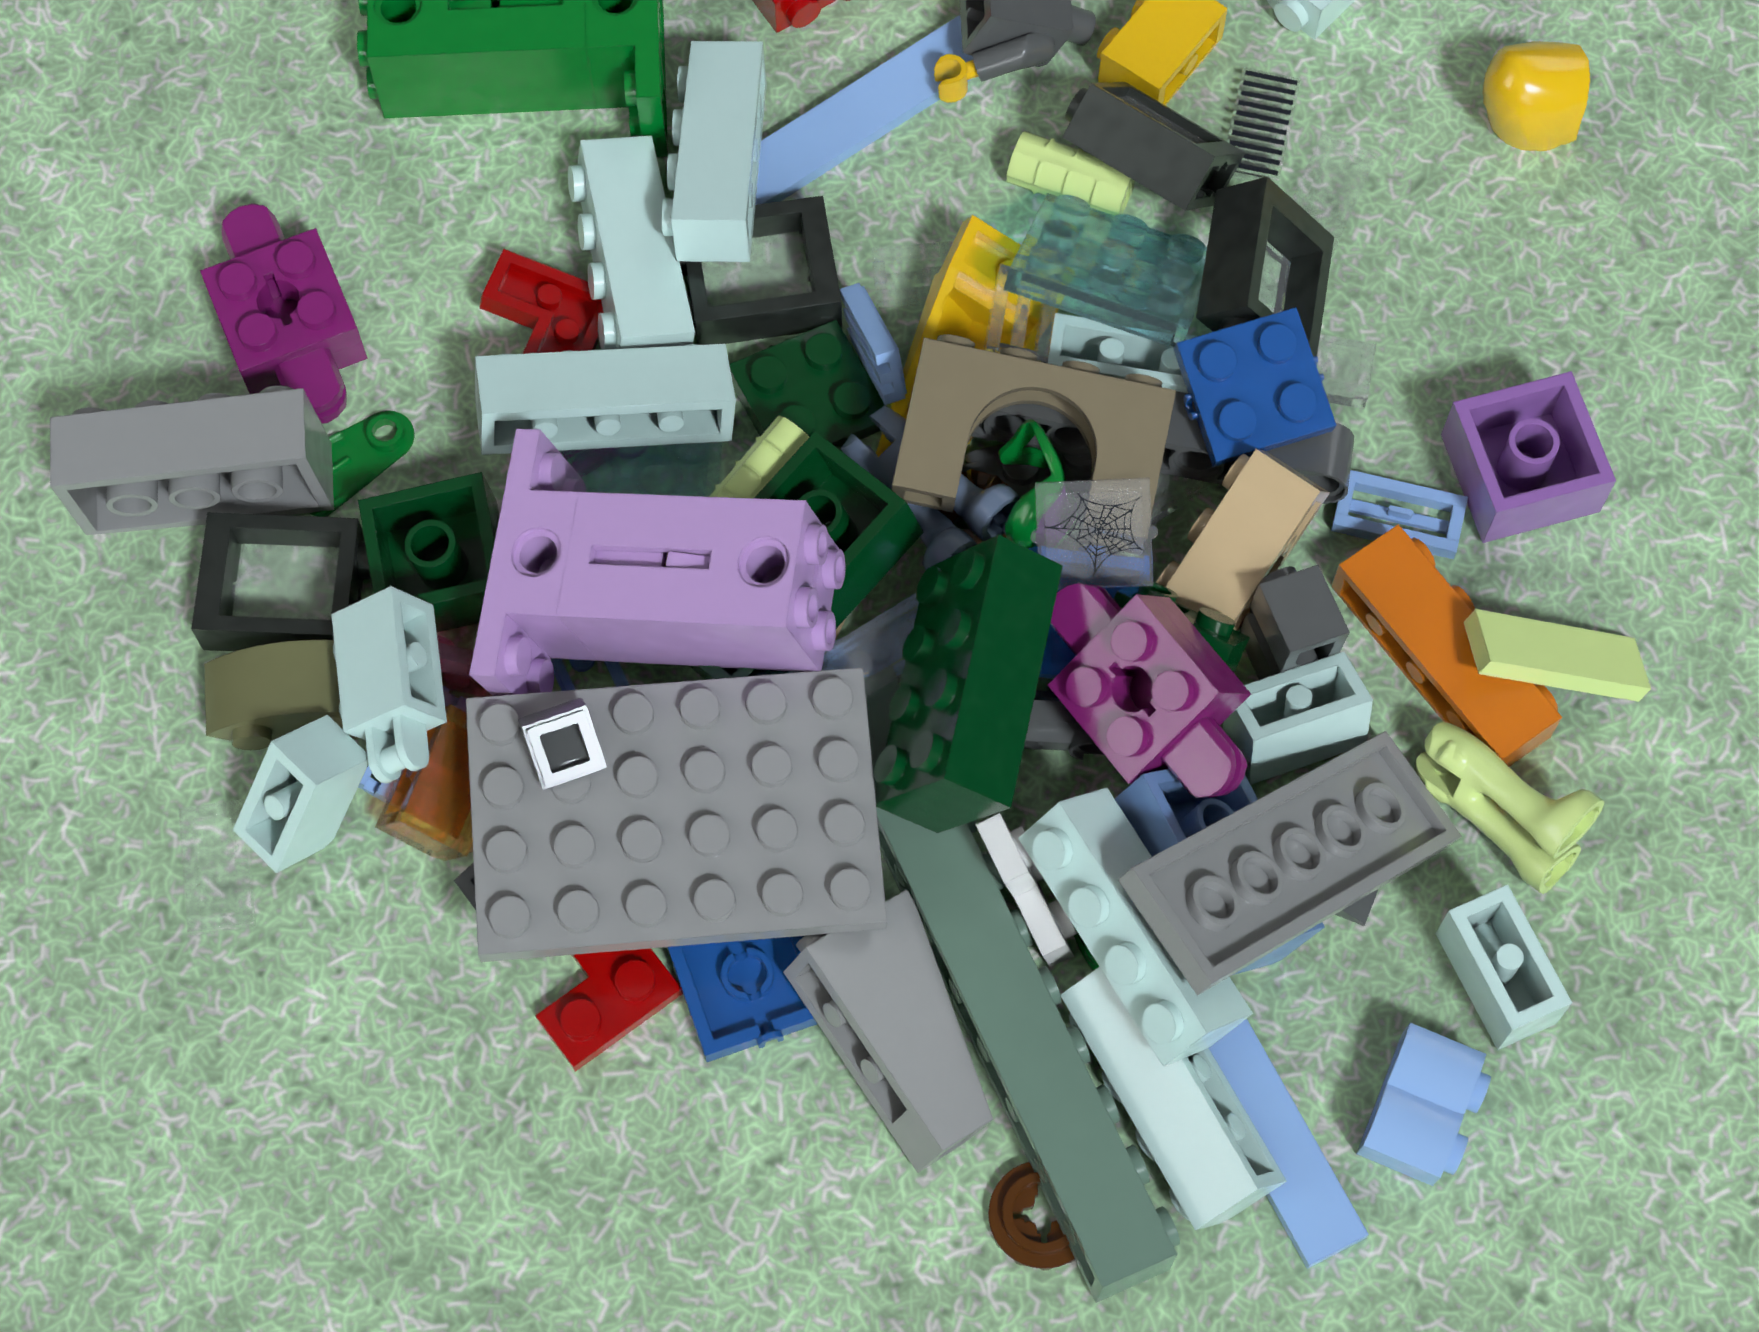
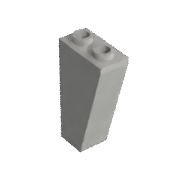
[783,890,993,1173]

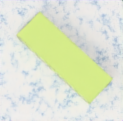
[1464,609,1651,702]

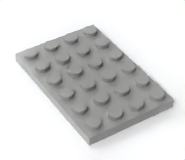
[466,668,887,962]

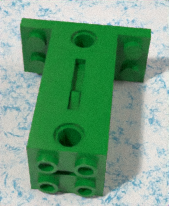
[357,0,668,157]

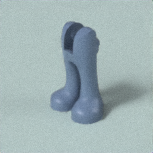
[841,406,1021,570]

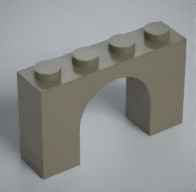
[892,334,1176,552]

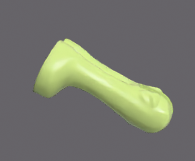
[1414,721,1604,894]

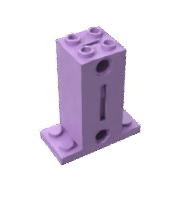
[469,429,845,696]

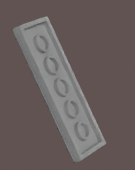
[1118,731,1462,996]

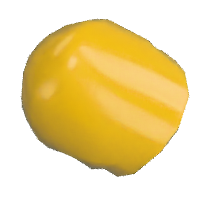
[1482,41,1591,151]

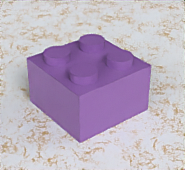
[1441,371,1616,543]

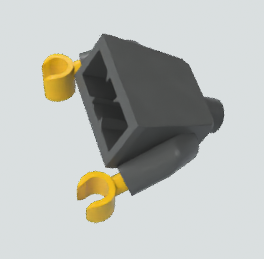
[934,0,1096,103]

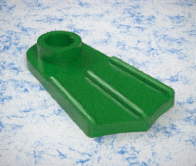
[309,411,415,517]

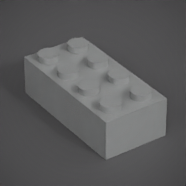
[50,386,334,535]

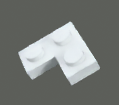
[976,813,1077,967]

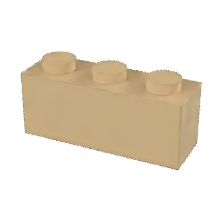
[1156,449,1330,631]

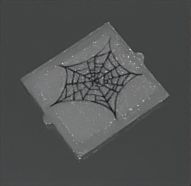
[1031,477,1158,590]

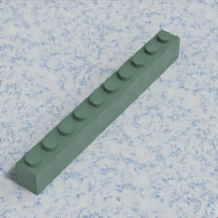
[864,669,1180,1303]

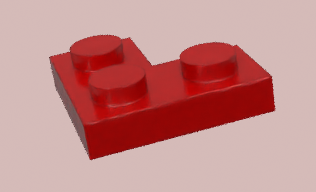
[479,249,604,354]
[535,948,683,1072]

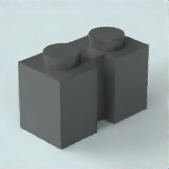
[1239,565,1350,680]

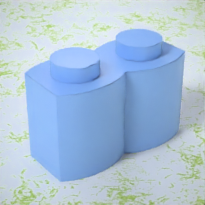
[1356,1023,1491,1186]

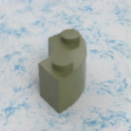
[204,640,359,750]

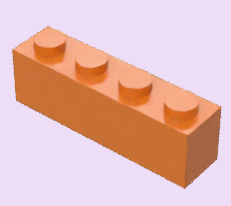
[1331,524,1562,767]

